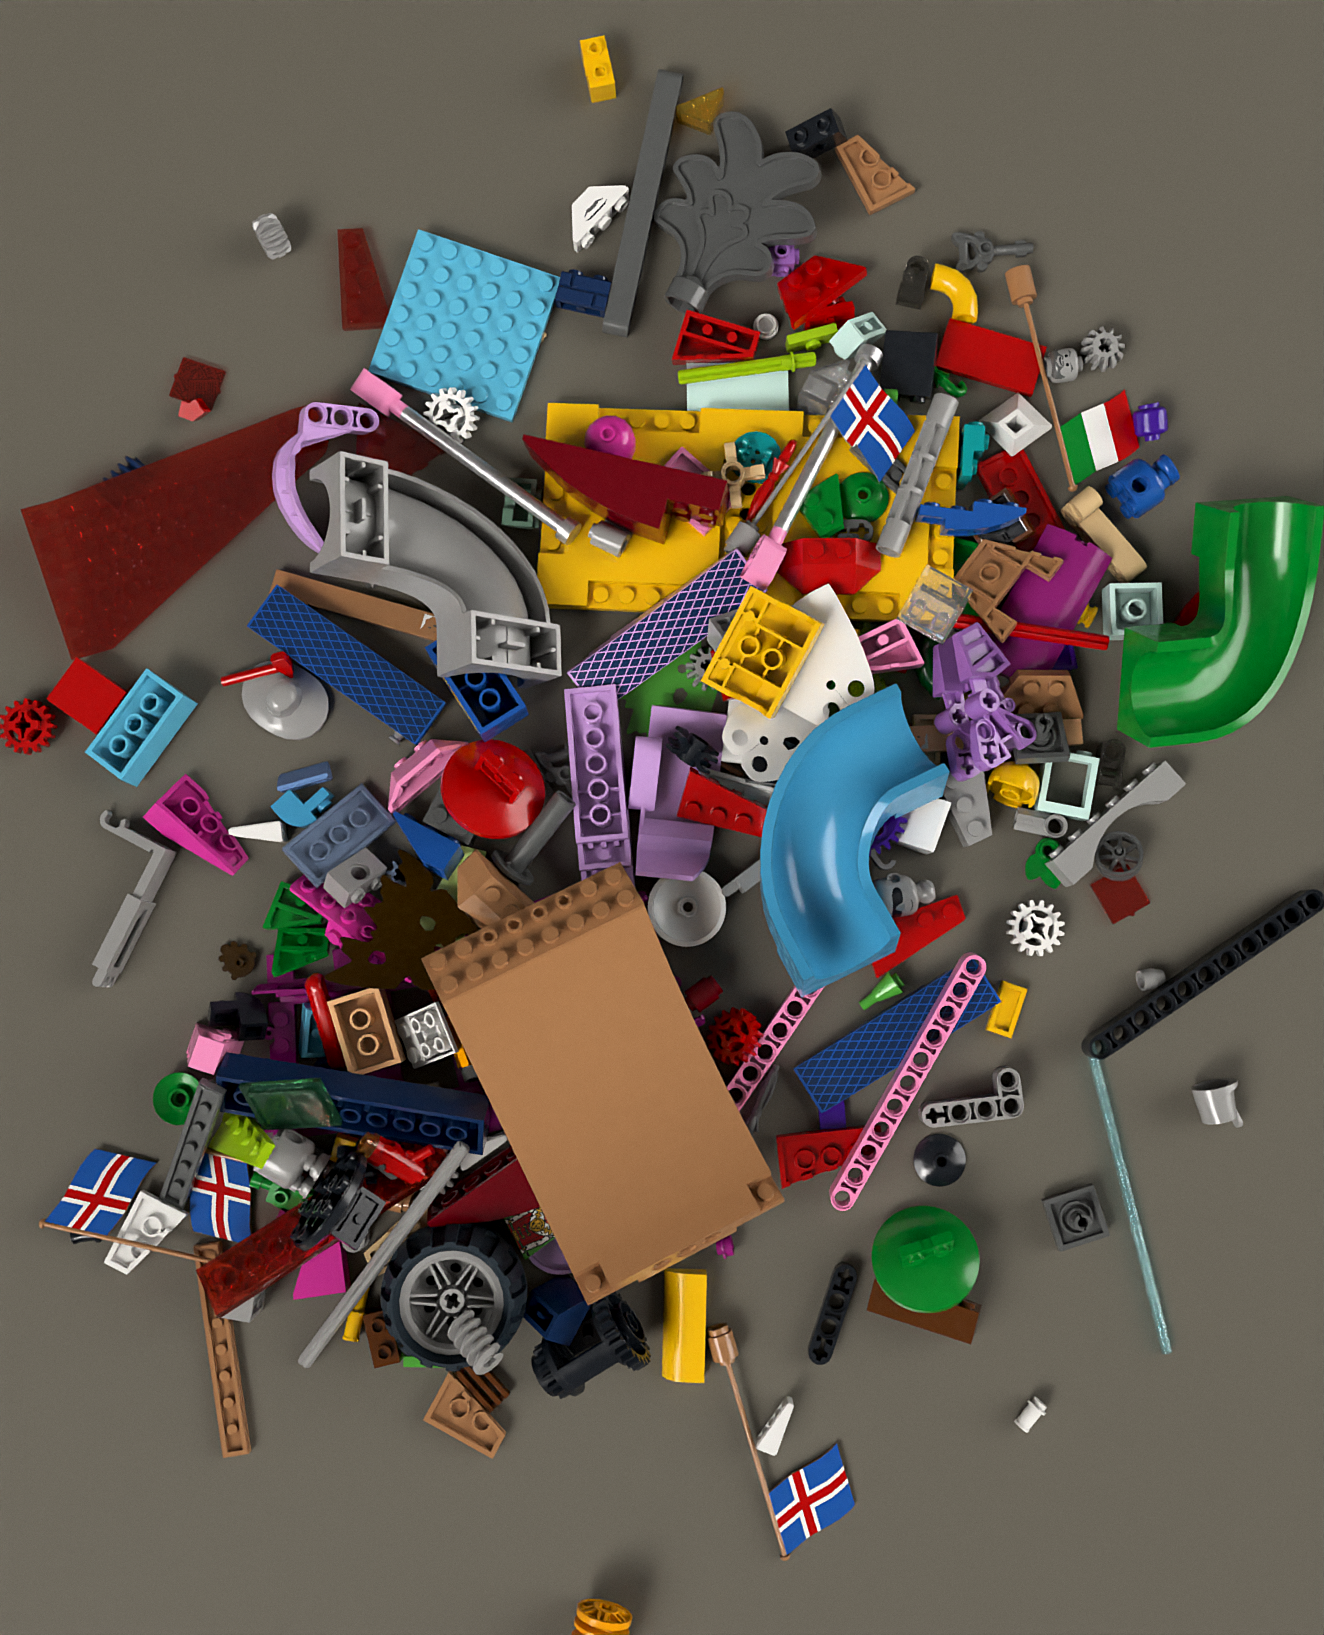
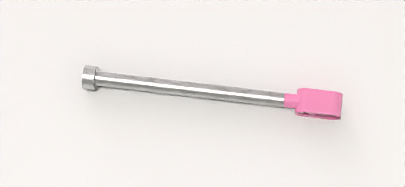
[740,344,883,591]
[350,368,582,546]

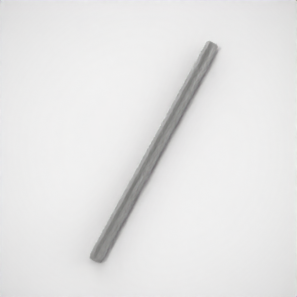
[298,1141,470,1368]

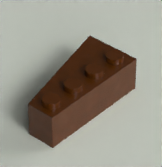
[866,1278,982,1345]

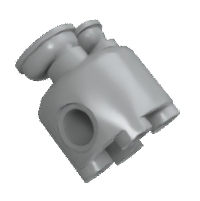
[253,1124,332,1199]

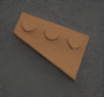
[835,135,915,216]

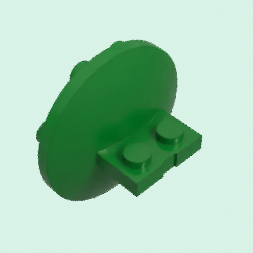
[872,1206,980,1313]

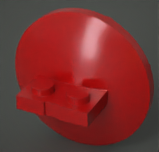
[441,739,545,839]

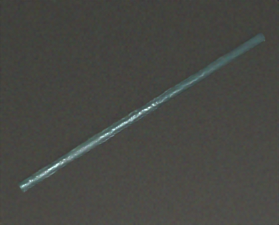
[1088,1042,1173,1354]

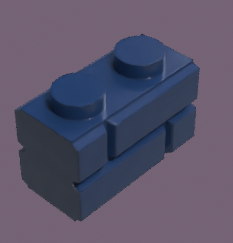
[555,269,612,318]

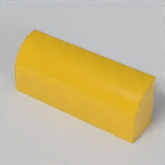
[662,1268,707,1383]

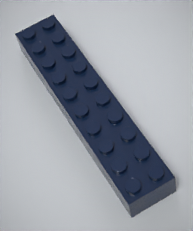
[216,1052,490,1155]

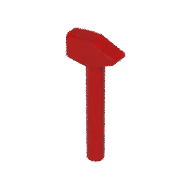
[221,651,294,687]

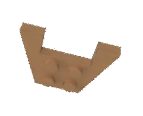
[953,539,1063,643]

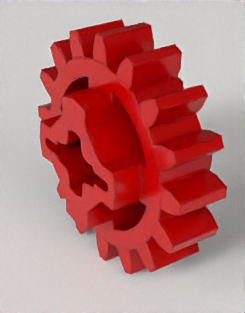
[0,698,58,755]
[707,1007,764,1066]

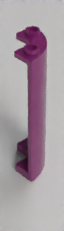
[988,524,1113,680]

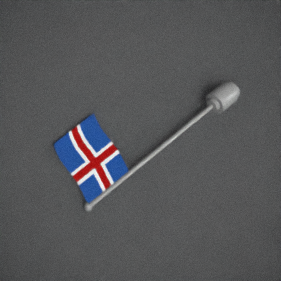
[724,359,915,557]

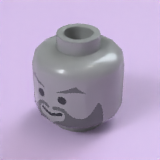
[1043,348,1083,383]

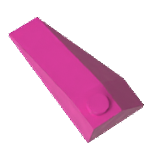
[143,774,249,876]

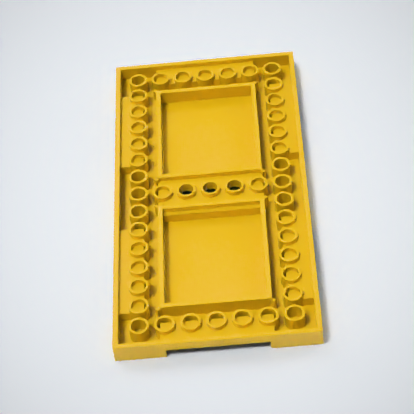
[537,403,960,625]

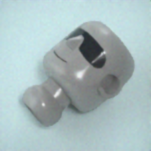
[873,873,936,918]

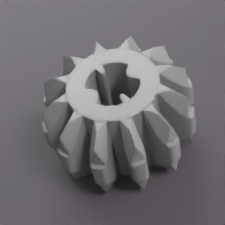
[252,213,291,260]
[1080,326,1125,372]
[685,647,716,691]

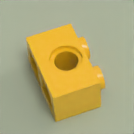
[580,35,616,103]

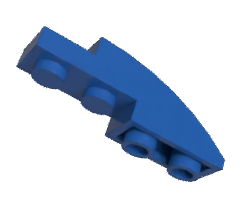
[915,499,1027,536]

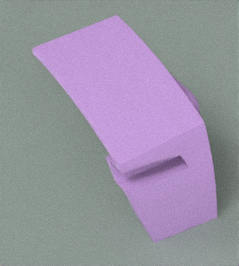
[628,704,727,881]

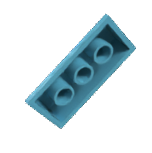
[85,668,198,787]

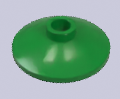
[840,472,889,523]
[153,1072,200,1125]

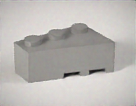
[939,766,992,848]

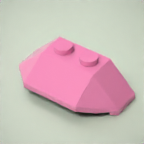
[388,739,468,814]

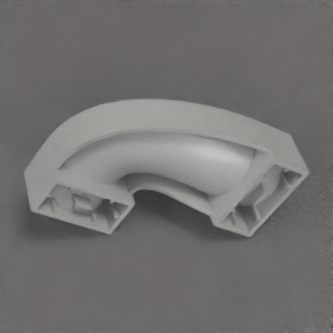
[310,451,562,689]

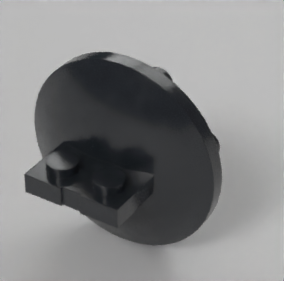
[290,1150,386,1251]

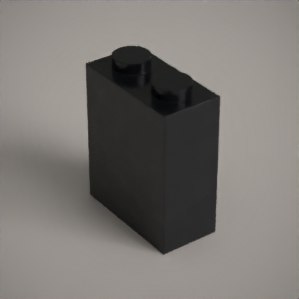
[880,330,939,404]

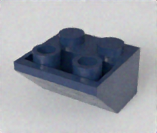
[523,1274,591,1346]

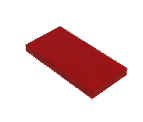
[936,318,1047,397]
[976,449,1065,552]

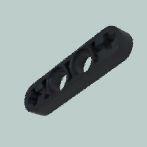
[807,1262,857,1365]

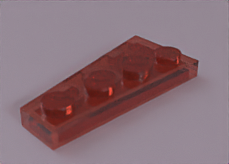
[337,228,389,331]

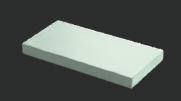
[686,362,789,411]

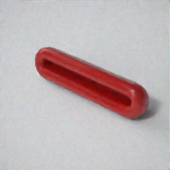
[305,972,347,1071]

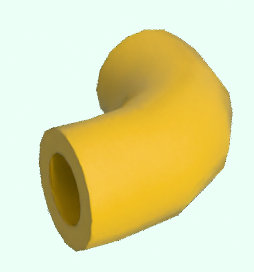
[930,263,978,324]

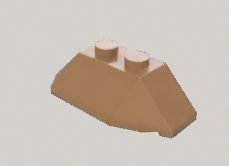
[457,849,534,929]

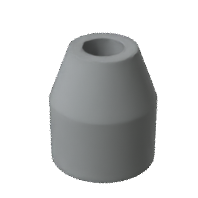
[1136,968,1165,991]

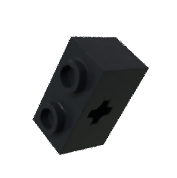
[785,108,848,159]

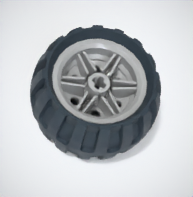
[381,1223,527,1371]

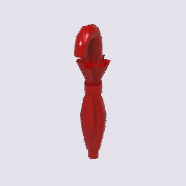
[745,439,797,522]

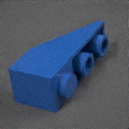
[393,811,464,880]

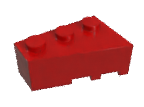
[672,310,761,365]

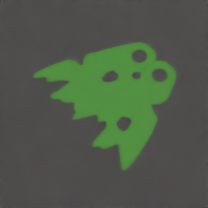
[571,641,718,737]

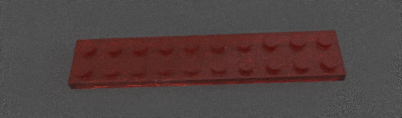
[196,1142,447,1318]

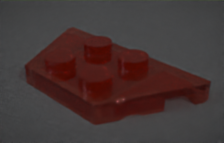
[356,403,445,476]

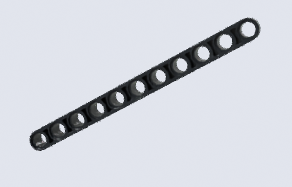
[1081,889,1324,1060]

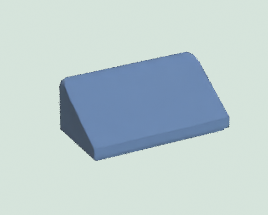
[277,762,333,793]

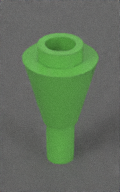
[859,971,905,1010]

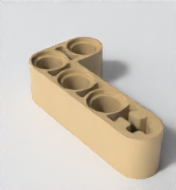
[1061,486,1147,583]

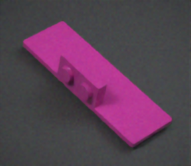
[289,874,441,983]

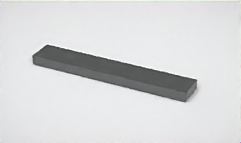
[159,1078,227,1210]

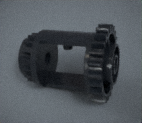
[531,1291,651,1399]

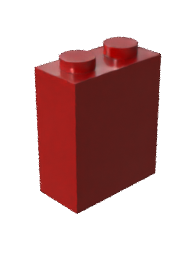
[46,657,129,735]

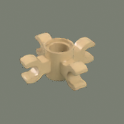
[701,442,766,509]

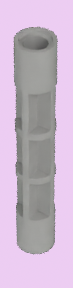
[876,393,959,558]

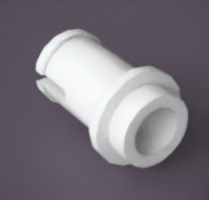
[1014,1396,1047,1433]

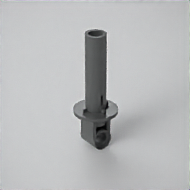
[491,791,576,886]

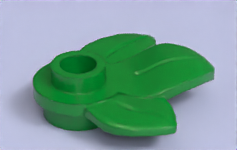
[1025,838,1061,889]

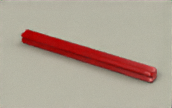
[951,613,1110,650]

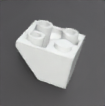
[979,392,1052,456]

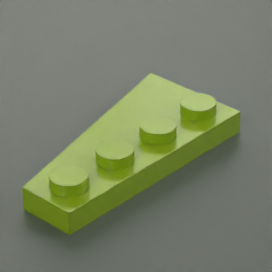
[208,1113,276,1169]

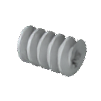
[447,1310,504,1375]

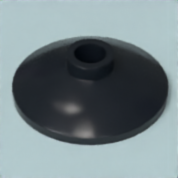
[913,1134,966,1187]

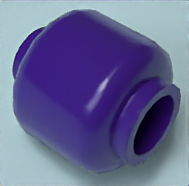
[1132,402,1169,442]

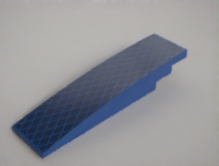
[247,585,447,746]
[793,959,1001,1113]

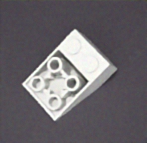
[394,1001,459,1069]

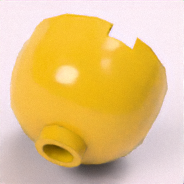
[986,761,1040,808]

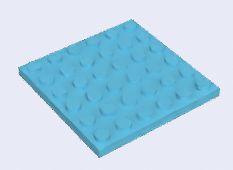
[368,229,560,423]

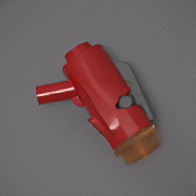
[357,1132,435,1185]

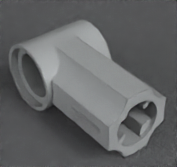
[1013,807,1068,839]

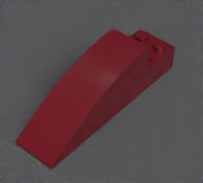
[522,434,730,544]
[427,1145,540,1227]

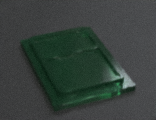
[239,1078,343,1130]

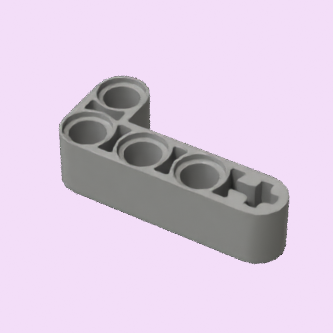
[918,1066,1024,1128]

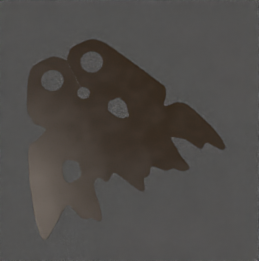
[324,849,479,990]

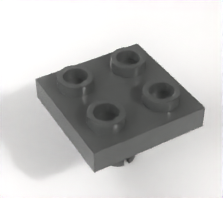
[1013,712,1070,764]
[1041,1183,1110,1252]

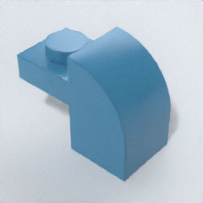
[270,787,335,828]

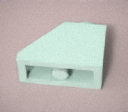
[829,312,887,360]

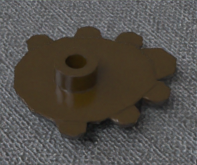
[218,941,257,980]

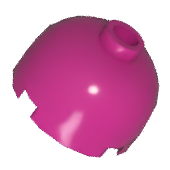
[584,415,636,459]

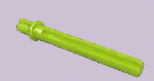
[678,351,816,385]

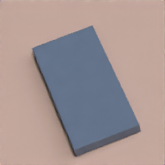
[282,783,396,888]

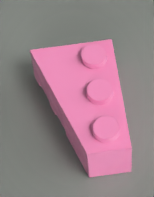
[858,616,925,674]
[186,1023,244,1075]

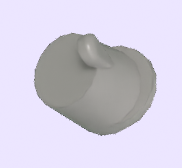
[1191,1078,1243,1128]

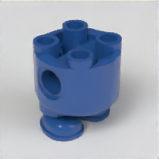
[1105,454,1180,519]

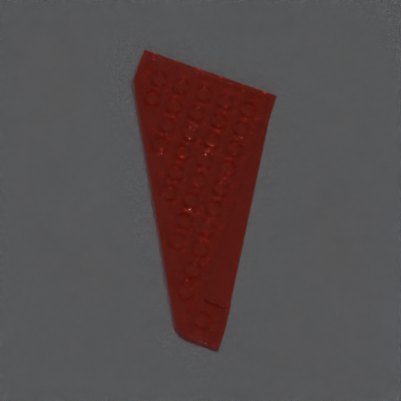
[21,405,329,660]

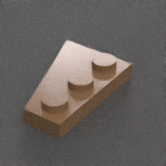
[423,1371,506,1459]

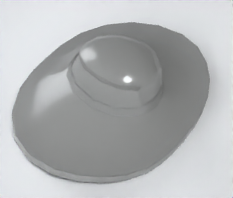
[241,661,329,740]

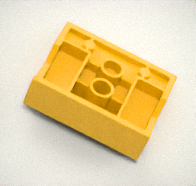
[701,586,825,719]

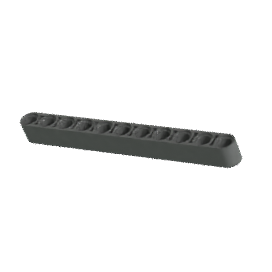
[602,69,684,338]

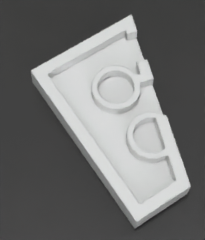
[104,1190,189,1275]

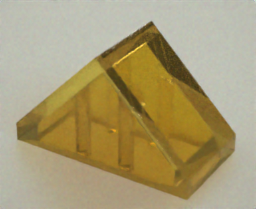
[676,87,724,135]

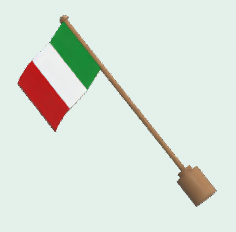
[1005,265,1139,492]

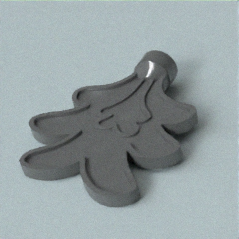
[654,111,822,314]

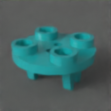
[733,431,781,484]

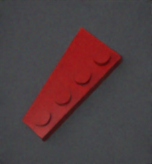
[871,895,966,978]

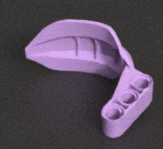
[272,402,379,554]

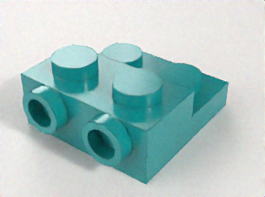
[956,422,989,490]

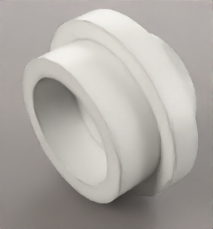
[753,314,779,340]

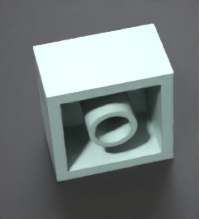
[1102,582,1163,640]

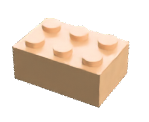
[327,988,406,1075]

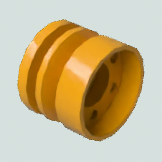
[571,1599,632,1635]

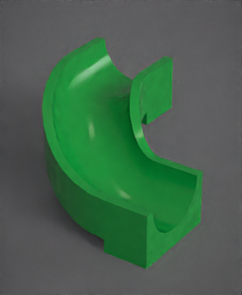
[1117,496,1324,748]

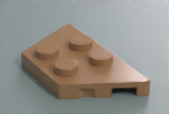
[1001,670,1084,719]

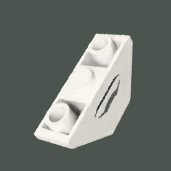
[572,185,629,253]

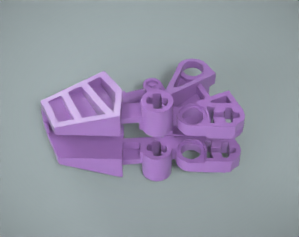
[933,622,1037,782]

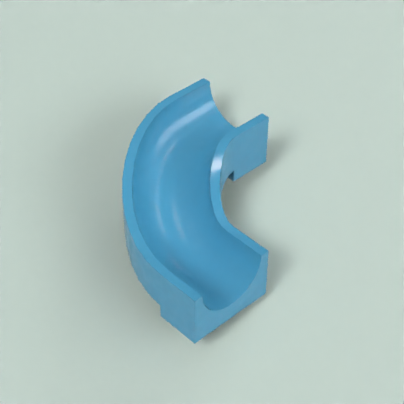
[760,684,950,998]

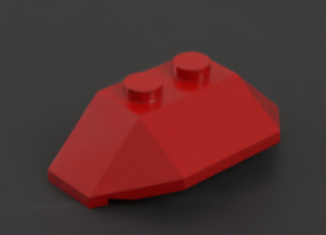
[777,538,881,595]

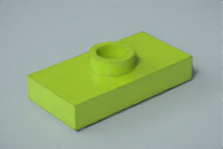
[785,323,838,353]

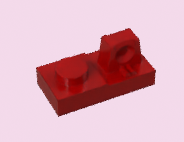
[803,297,855,331]

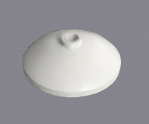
[648,871,726,947]

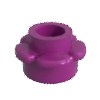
[716,1235,735,1259]

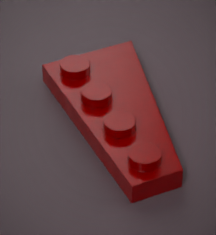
[677,767,768,837]
[776,1123,881,1189]

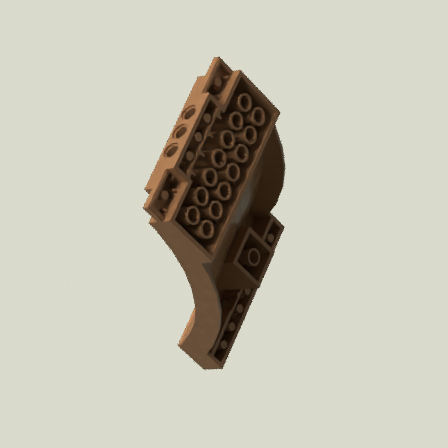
[421,862,785,1305]

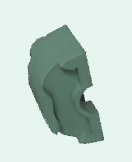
[501,477,543,529]

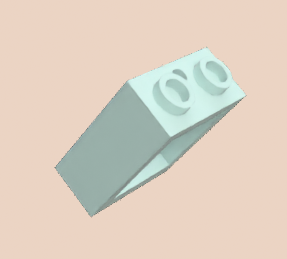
[1032,750,1100,821]

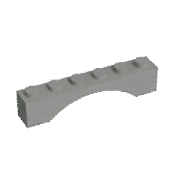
[1045,760,1186,887]

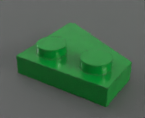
[799,473,844,538]
[262,881,324,930]
[271,928,331,977]

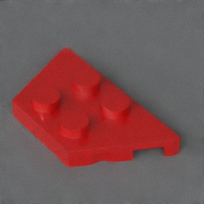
[777,255,867,330]

